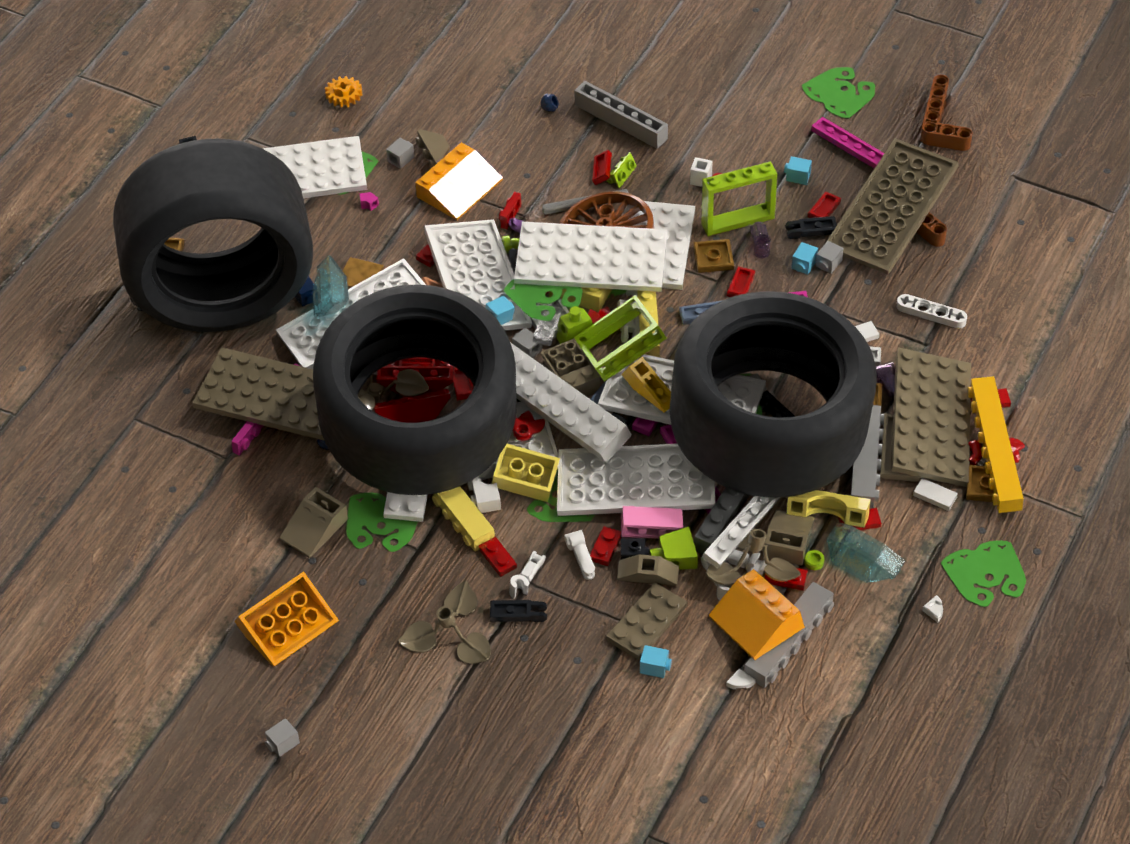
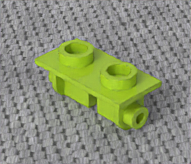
[607,152,637,188]

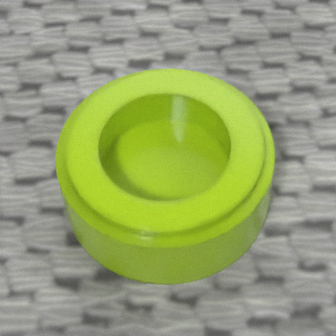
[501,235,512,254]
[804,550,825,570]

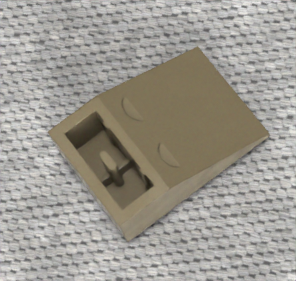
[541,339,601,397]
[280,487,348,558]
[763,509,815,565]

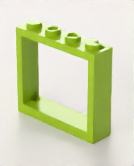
[701,161,777,236]
[574,295,667,382]

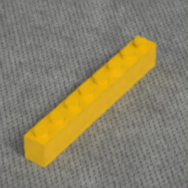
[968,376,1024,513]

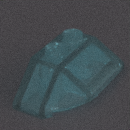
[313,255,349,319]
[827,522,906,583]

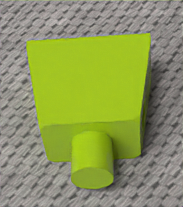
[556,306,593,345]
[649,527,698,569]

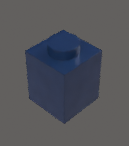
[295,276,319,307]

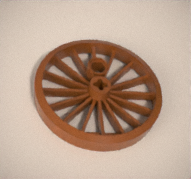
[559,192,654,229]

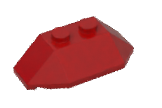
[377,358,454,394]
[374,389,451,423]

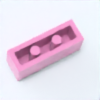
[621,506,683,539]

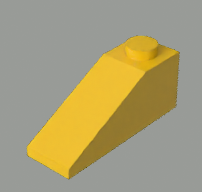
[621,357,671,413]

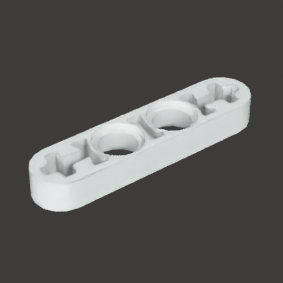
[897,294,967,328]

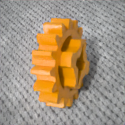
[325,76,362,108]

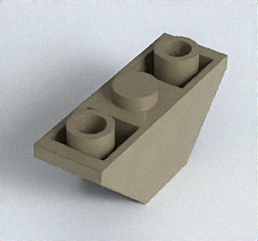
[416,129,450,168]
[617,554,679,586]

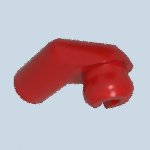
[968,440,982,465]

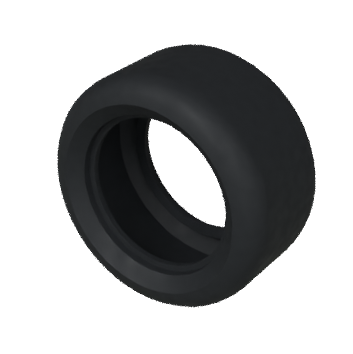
[113,138,313,332]
[313,285,516,495]
[670,291,877,498]

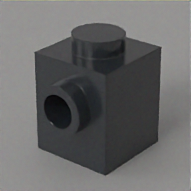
[621,538,649,560]

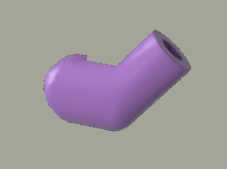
[508,218,524,233]

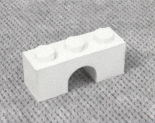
[467,465,501,513]

